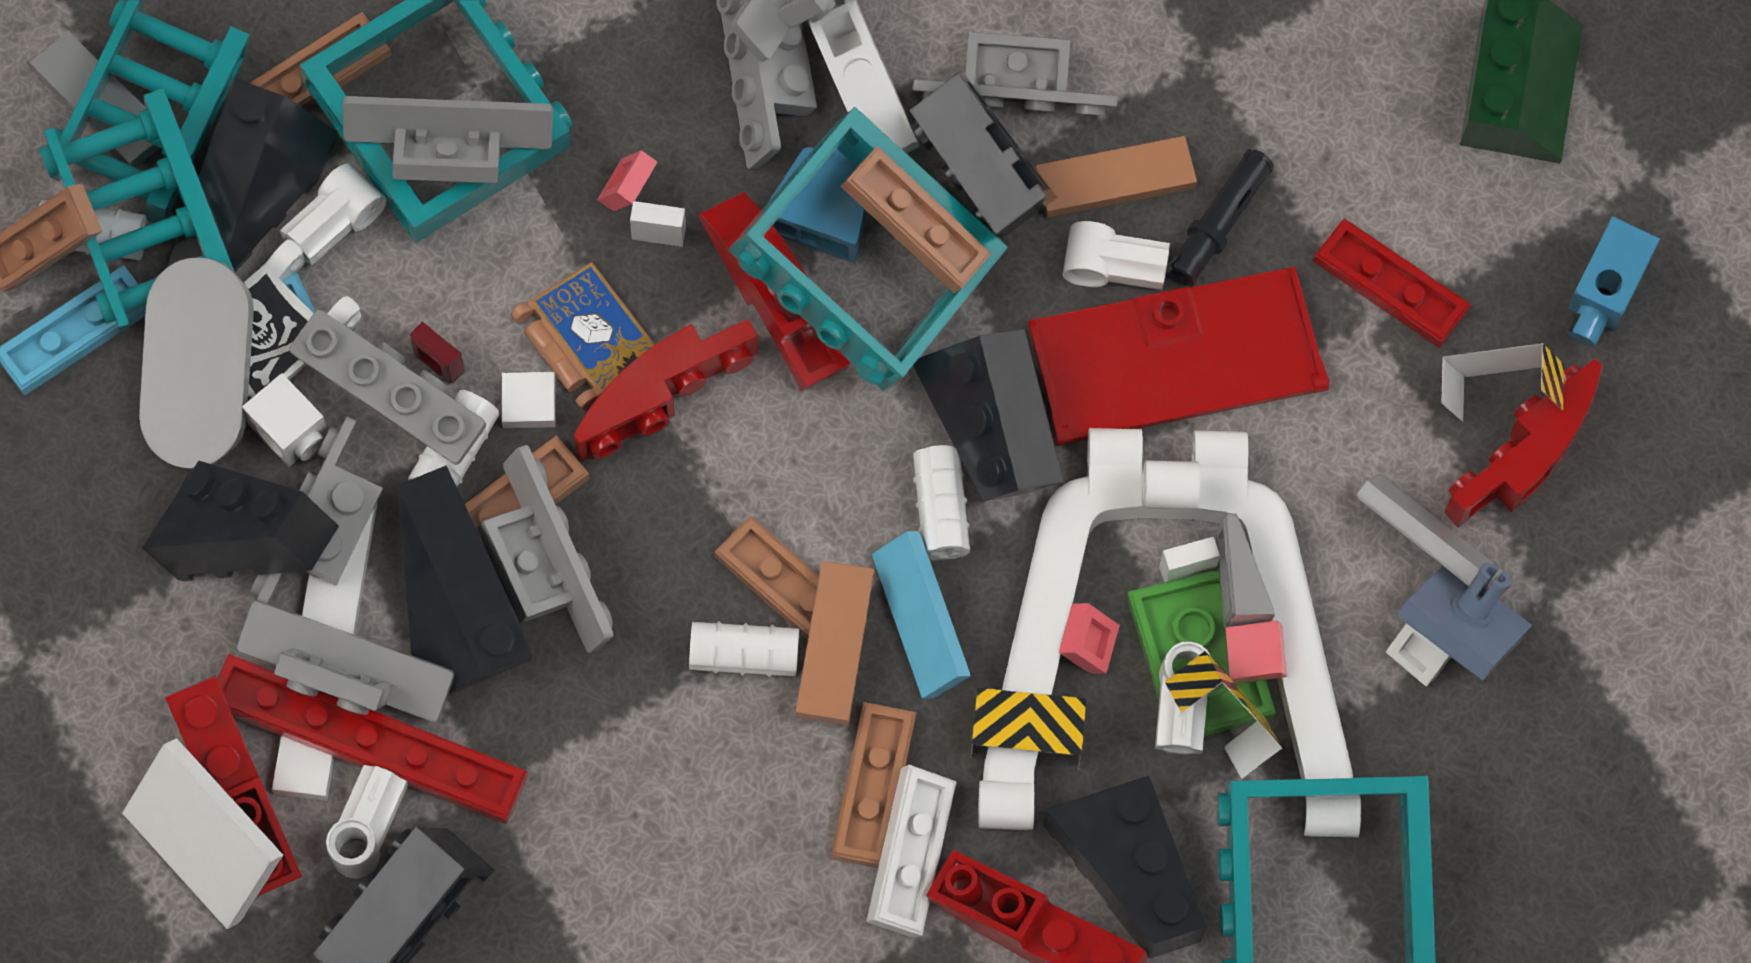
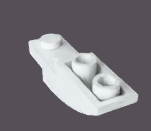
[808,0,920,153]

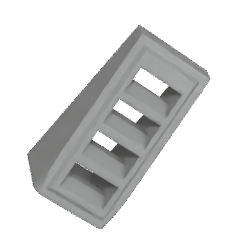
[1215,513,1275,629]

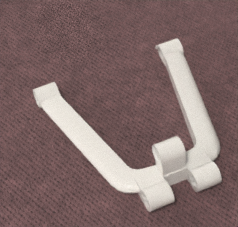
[978,428,1361,838]

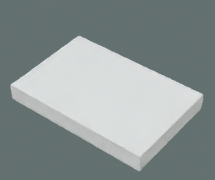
[122,738,283,929]

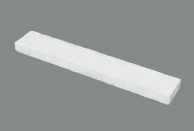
[272,501,378,801]

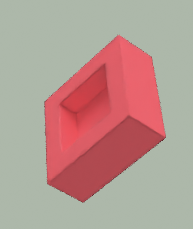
[597,150,657,211]
[1059,603,1120,674]
[1226,620,1287,684]

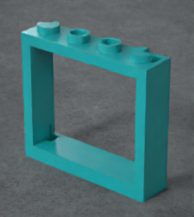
[300,0,573,244]
[728,107,1008,391]
[1216,776,1436,963]

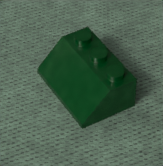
[1460,0,1583,164]

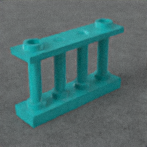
[47,0,250,223]
[38,88,234,333]

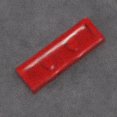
[1313,218,1471,348]

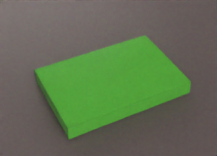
[1127,569,1276,736]

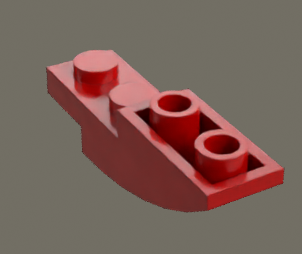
[698,192,850,392]
[574,319,758,461]
[1445,358,1602,527]
[165,675,303,897]
[926,850,1148,963]

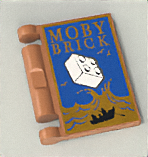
[511,262,655,410]

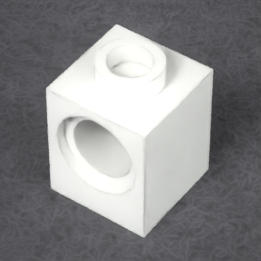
[242,373,328,467]

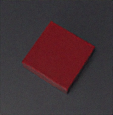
[410,321,465,384]

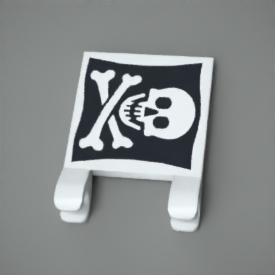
[245,239,362,399]

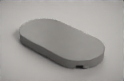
[139,258,254,468]

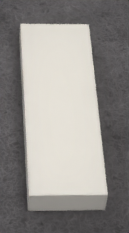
[866,765,956,938]

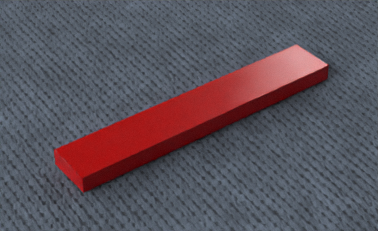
[217,654,528,825]

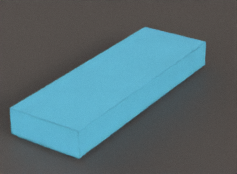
[0,265,146,396]
[871,531,971,699]

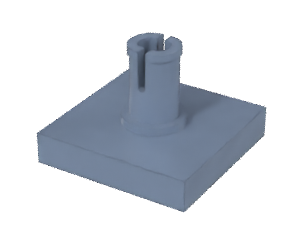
[1396,563,1532,681]

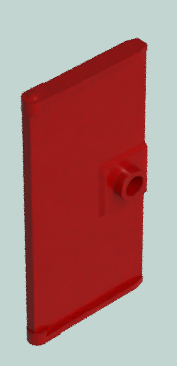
[1028,266,1330,446]

